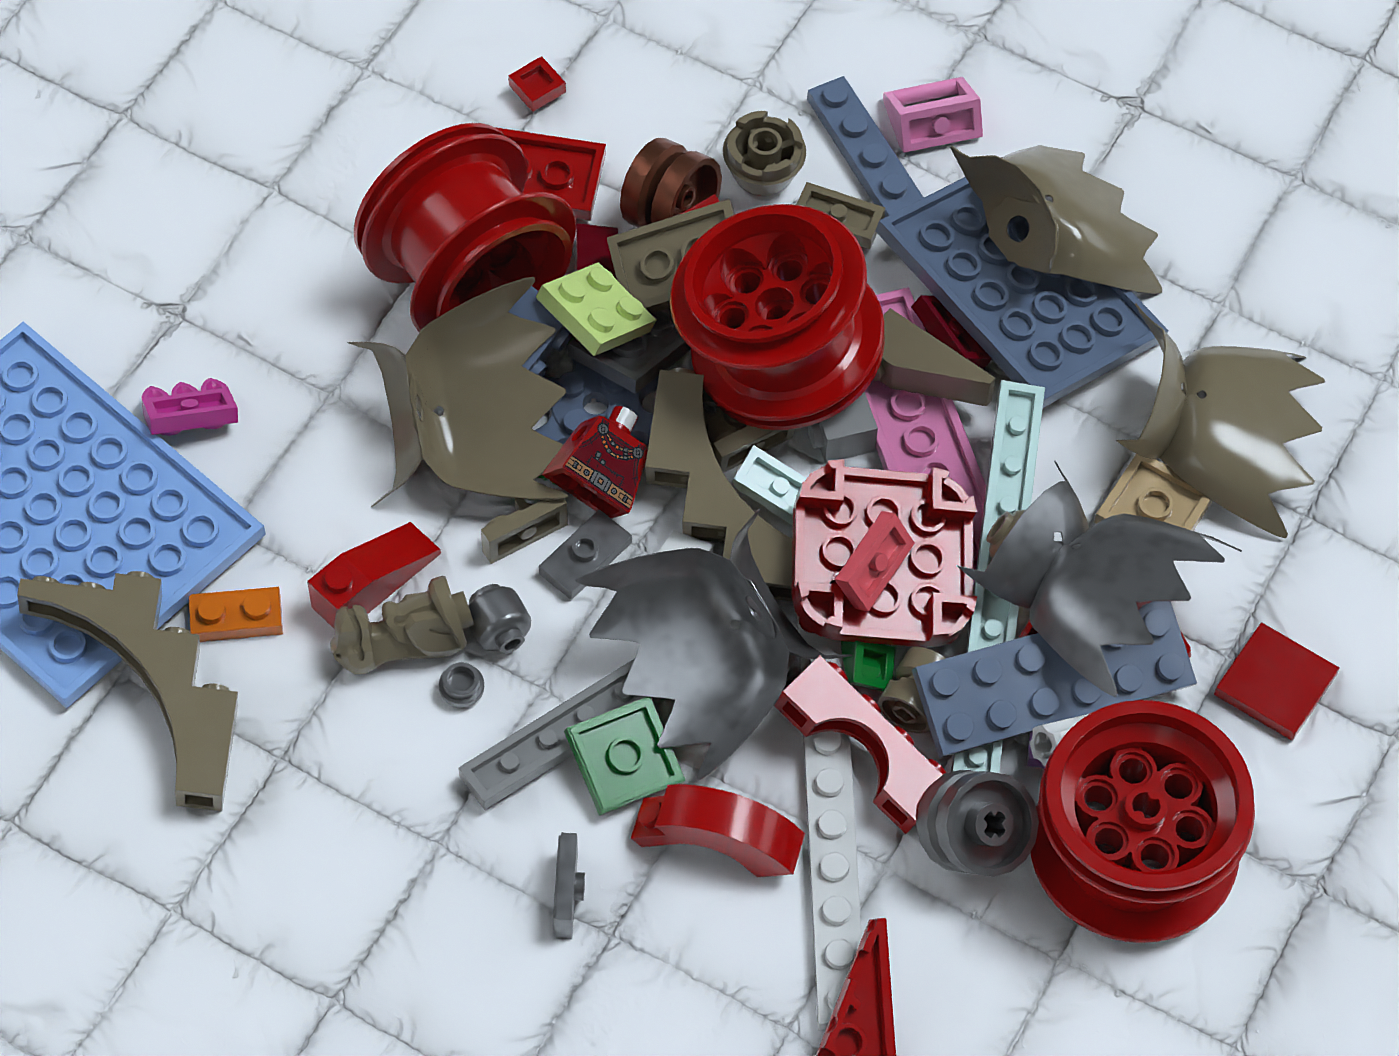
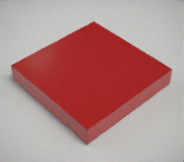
[1214,622,1340,741]

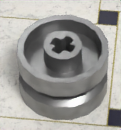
[916,770,1039,877]

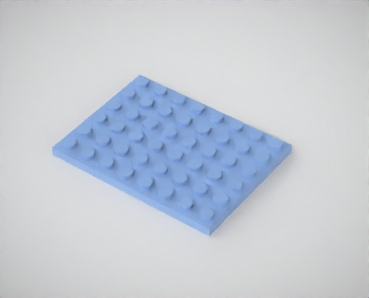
[0,321,266,708]

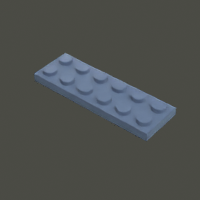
[912,601,1197,758]

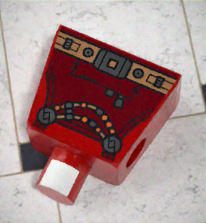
[542,406,648,519]

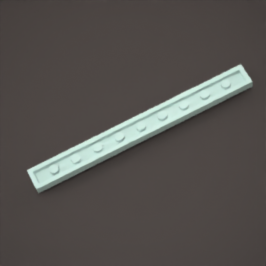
[951,380,1045,773]

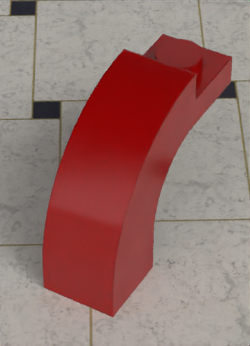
[631,784,805,877]

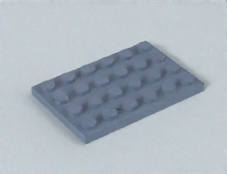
[876,177,1169,408]

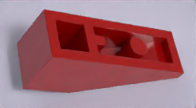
[307,522,441,628]

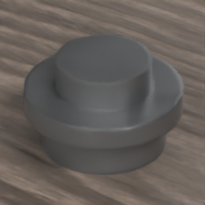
[439,662,485,707]

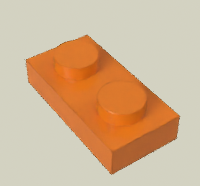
[189,586,283,642]

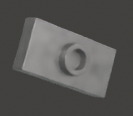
[538,509,632,600]
[553,832,585,939]

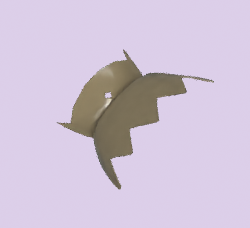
[950,145,1162,294]
[347,277,568,507]
[1115,303,1325,538]

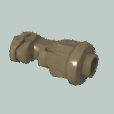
[330,576,474,674]

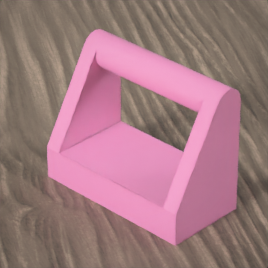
[883,77,983,153]

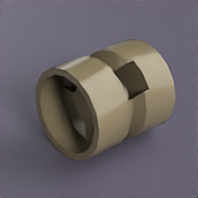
[878,647,946,734]

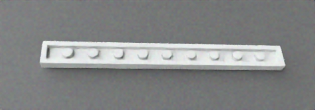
[797,615,862,1031]

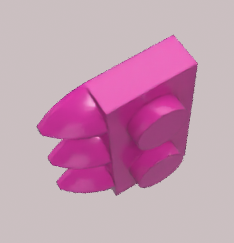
[142,378,238,436]

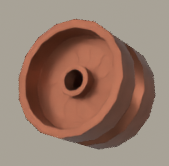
[620,138,722,228]

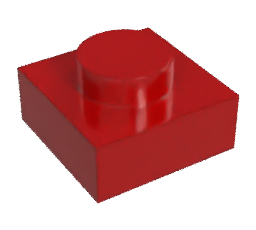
[508,56,566,112]

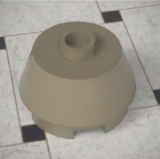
[723,111,806,196]

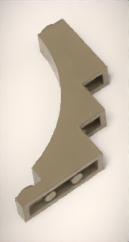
[645,368,793,602]

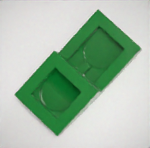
[841,641,895,692]

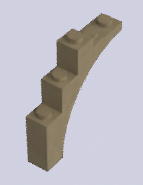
[17,571,238,811]

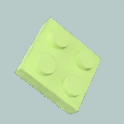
[536,262,656,356]

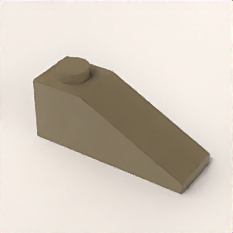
[873,308,996,406]

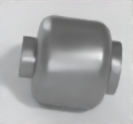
[468,584,532,653]

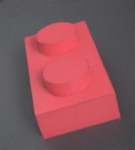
[834,511,915,612]

